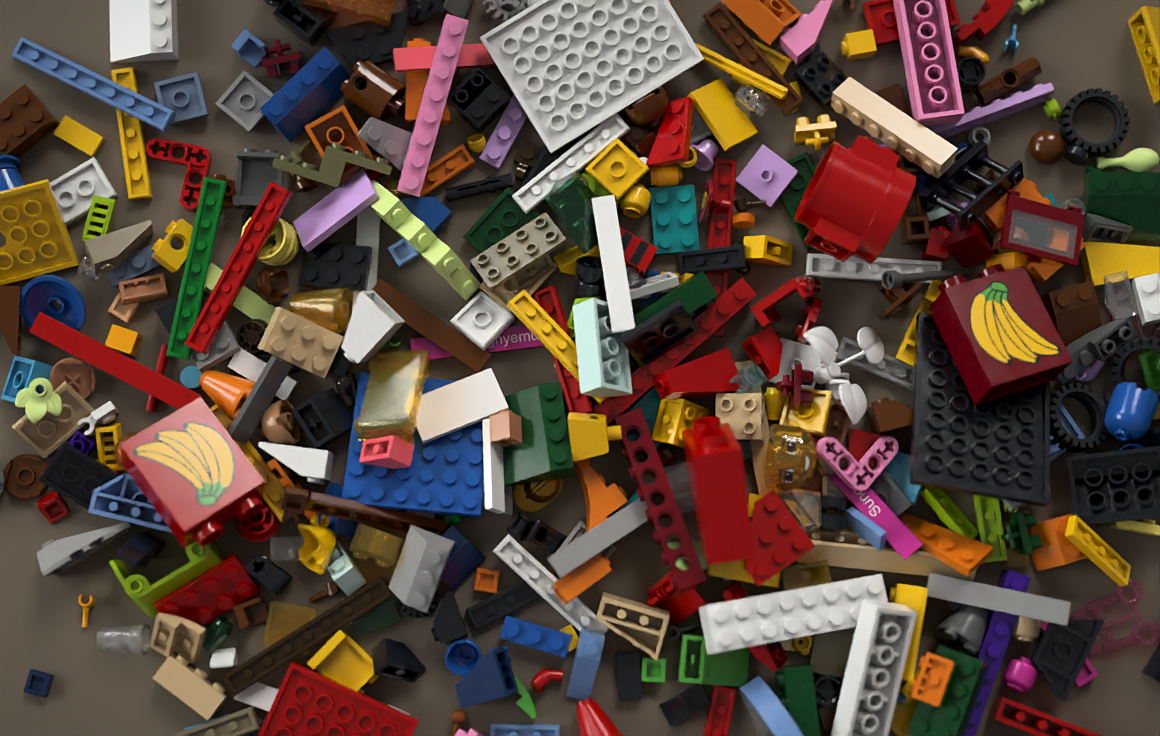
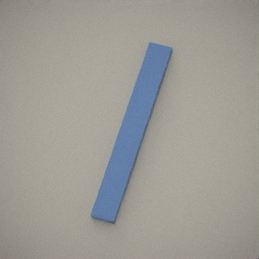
[11,37,176,133]

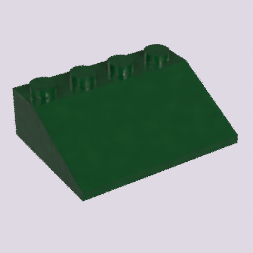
[1082,172,1160,241]
[503,382,574,487]

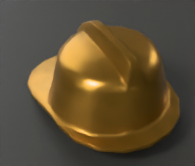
[513,478,564,512]

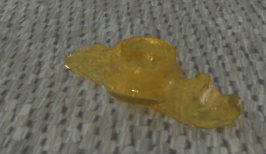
[375,178,417,198]

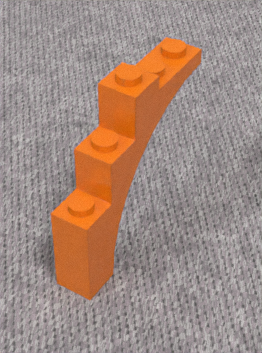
[551,458,628,606]

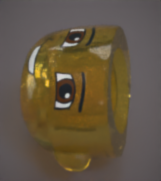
[765,418,816,496]

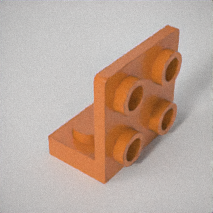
[910,652,955,708]

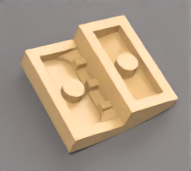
[150,613,206,665]

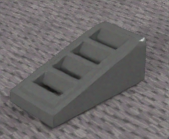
[1082,213,1133,244]

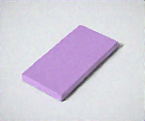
[293,168,379,252]

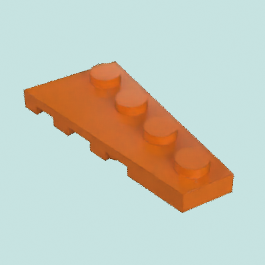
[898,513,994,576]

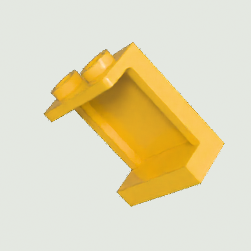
[307,629,380,693]

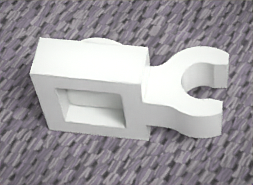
[78,401,119,437]

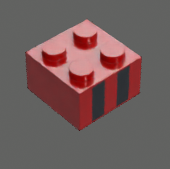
[619,227,658,280]

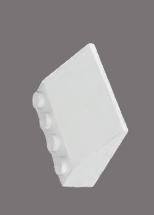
[109,0,178,63]

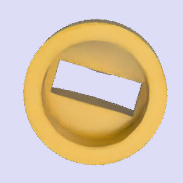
[467,134,486,153]

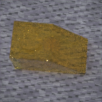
[781,560,832,591]

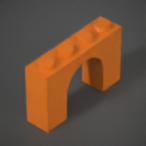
[980,178,1086,284]

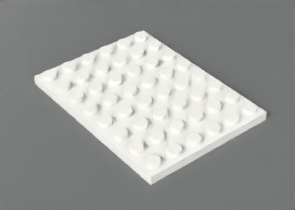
[480,0,704,154]

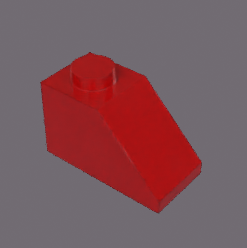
[741,325,783,383]

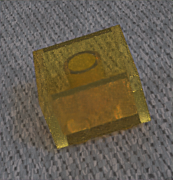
[349,523,406,569]

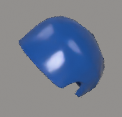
[445,638,482,676]

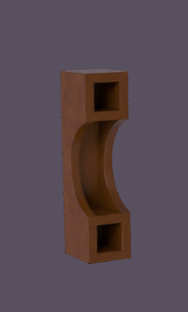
[896,152,930,245]

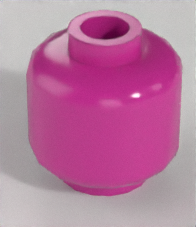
[1003,657,1038,693]

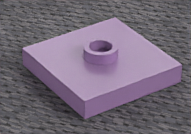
[736,144,799,207]

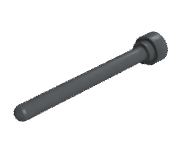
[881,268,970,289]

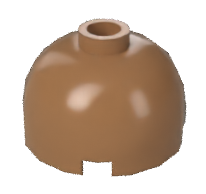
[259,400,302,445]

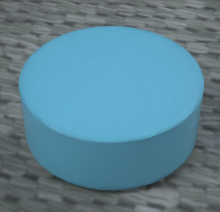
[180,366,203,389]

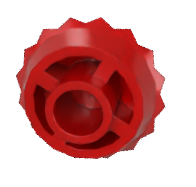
[235,502,280,543]

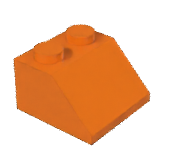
[1027,513,1087,571]

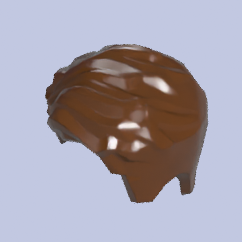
[255,267,289,305]

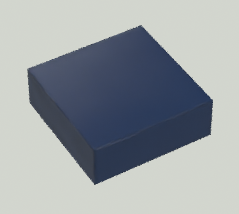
[23,669,54,698]

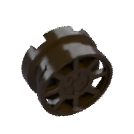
[236,319,268,353]

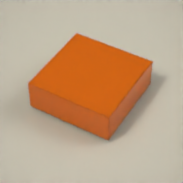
[474,567,500,594]

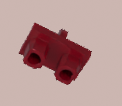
[260,39,303,78]
[776,364,814,411]

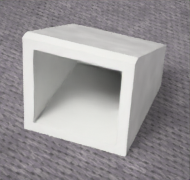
[341,290,405,364]

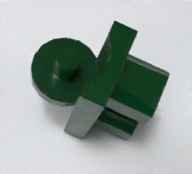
[1001,512,1042,555]

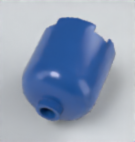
[1104,382,1159,441]

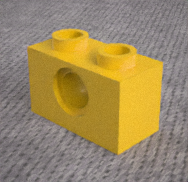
[150,218,193,273]

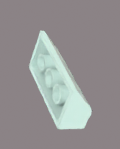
[573,298,633,397]

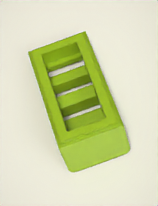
[82,195,116,241]

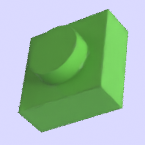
[641,657,666,682]

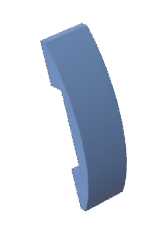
[740,676,803,736]

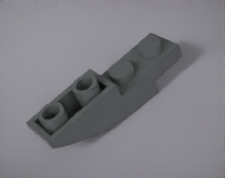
[1055,316,1137,386]

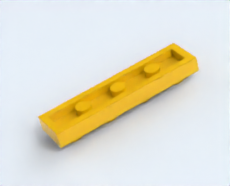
[1065,515,1131,587]

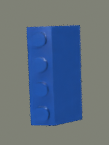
[259,47,350,143]

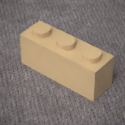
[153,654,229,720]

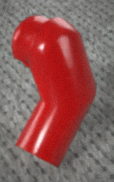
[531,669,563,693]

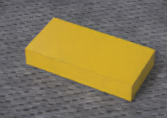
[53,115,105,157]

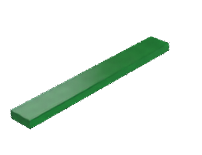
[166,177,228,360]

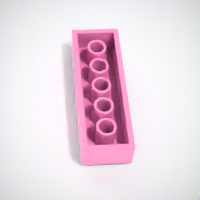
[893,0,965,126]

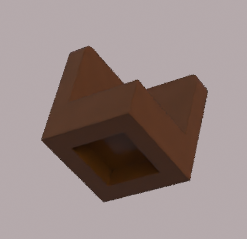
[233,597,270,629]

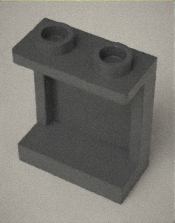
[233,148,284,209]

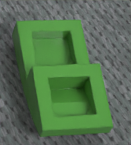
[513,673,537,719]

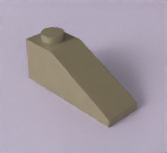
[85,219,153,274]

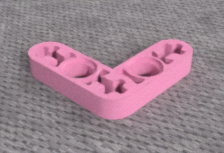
[816,436,899,491]

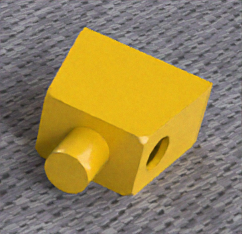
[568,412,622,462]

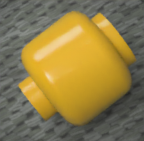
[620,183,651,218]

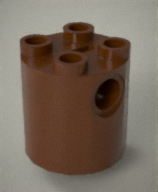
[340,60,406,122]

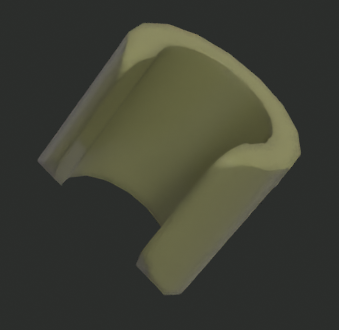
[289,139,313,165]

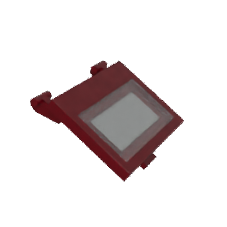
[1000,189,1085,267]

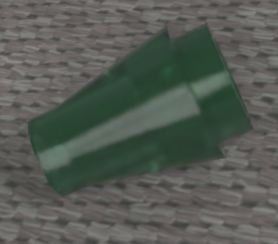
[202,616,233,652]

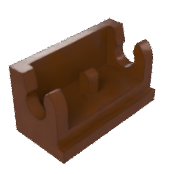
[815,400,851,452]

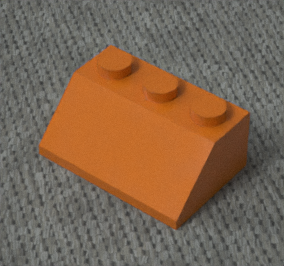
[721,0,802,46]

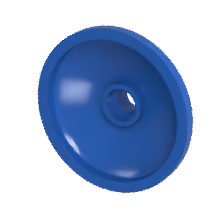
[20,275,86,332]

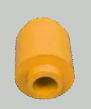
[650,164,683,187]

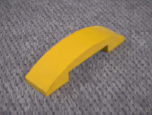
[895,280,942,367]

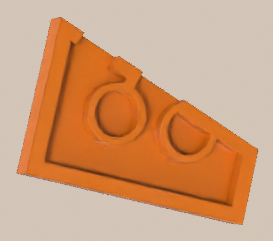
[267,458,317,521]

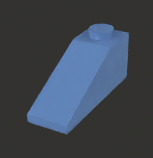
[566,628,605,700]

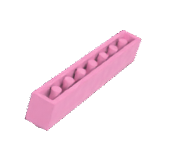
[396,14,469,198]

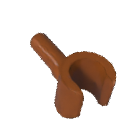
[452,709,466,736]

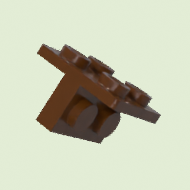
[877,281,922,320]

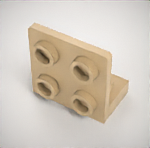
[716,393,765,442]

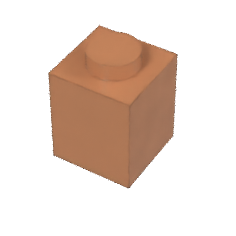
[490,409,522,447]

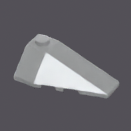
[37,522,136,576]

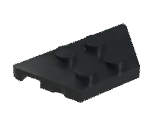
[325,10,409,67]
[1030,619,1104,701]

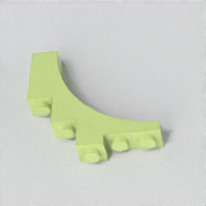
[368,180,481,300]

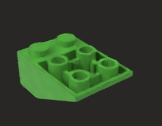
[677,634,750,687]

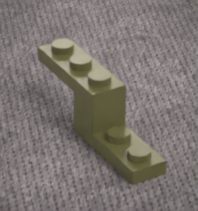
[272,143,392,188]

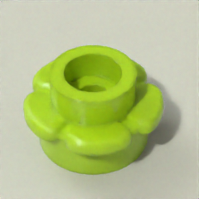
[1043,98,1062,120]

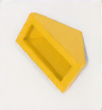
[553,238,600,276]

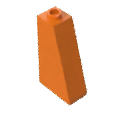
[405,38,452,126]

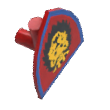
[697,179,731,225]

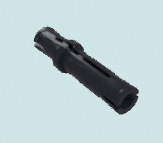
[445,173,514,202]

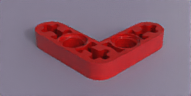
[146,138,212,212]

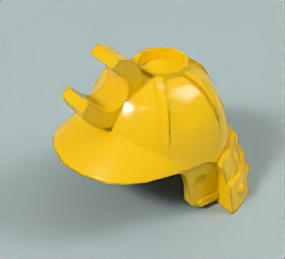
[298,515,336,574]

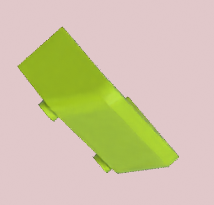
[109,541,224,617]

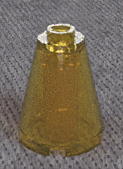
[287,287,353,333]

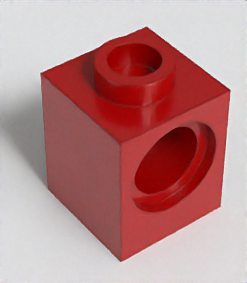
[921,226,951,262]

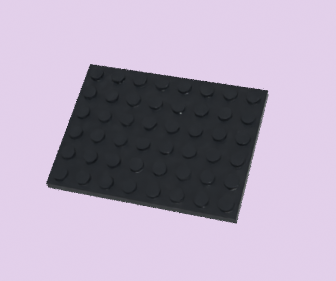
[910,312,1050,507]

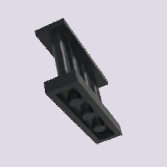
[919,140,1024,232]

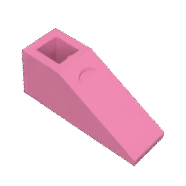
[779,0,833,65]

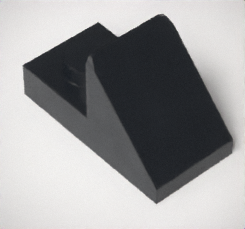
[659,683,710,726]

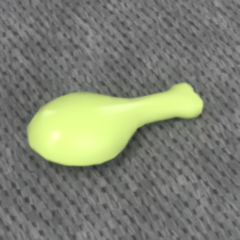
[1096,148,1160,172]

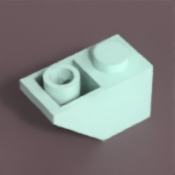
[327,541,367,596]

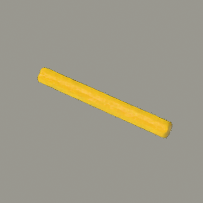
[695,43,788,99]

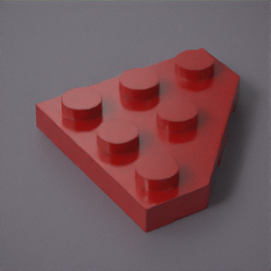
[744,490,815,587]

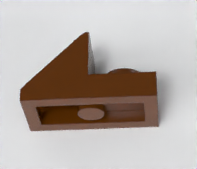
[622,123,656,158]

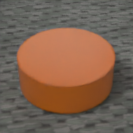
[732,213,755,228]

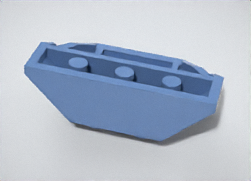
[88,473,173,533]

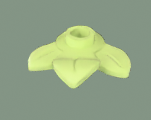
[15,378,62,424]

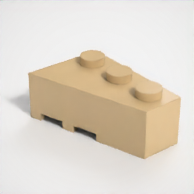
[596,592,670,660]

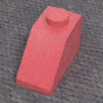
[359,435,414,469]

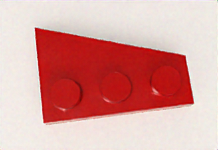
[646,97,694,169]

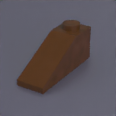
[0,285,23,356]

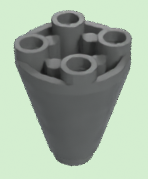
[935,604,992,656]

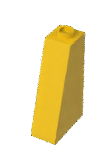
[1079,241,1160,288]

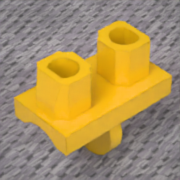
[794,114,837,151]

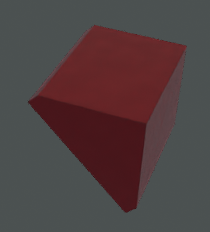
[944,219,995,268]

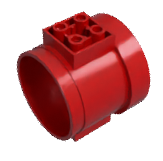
[794,136,916,264]

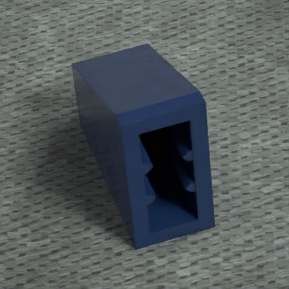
[455,646,519,709]

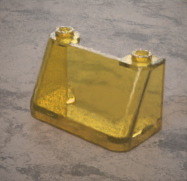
[354,349,431,444]

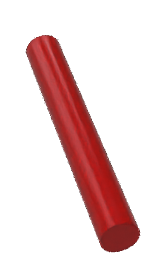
[145,344,168,412]

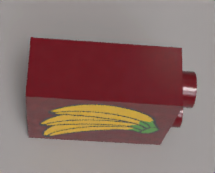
[929,264,1073,405]

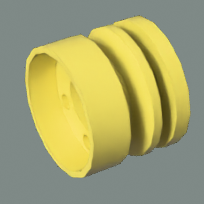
[241,217,300,267]

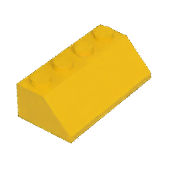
[1128,6,1160,104]
[888,583,928,682]

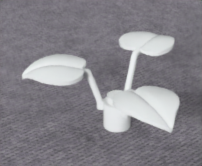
[803,327,884,425]

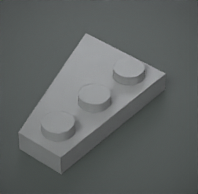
[356,117,437,172]

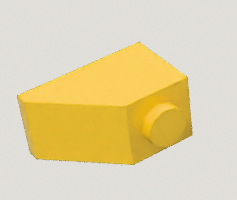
[743,235,793,267]

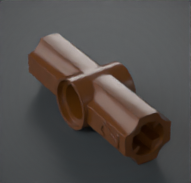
[974,56,1042,106]

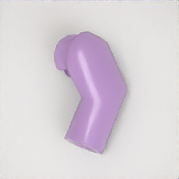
[1074,360,1106,382]

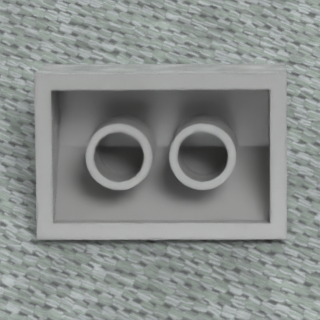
[388,525,455,613]

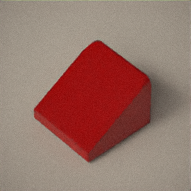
[37,490,70,524]

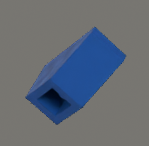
[400,197,453,235]

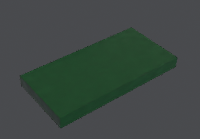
[779,152,816,251]

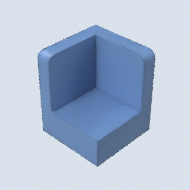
[231,29,268,67]

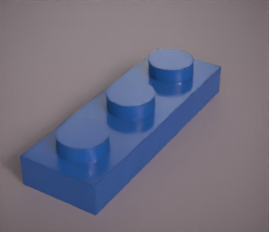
[499,615,573,658]

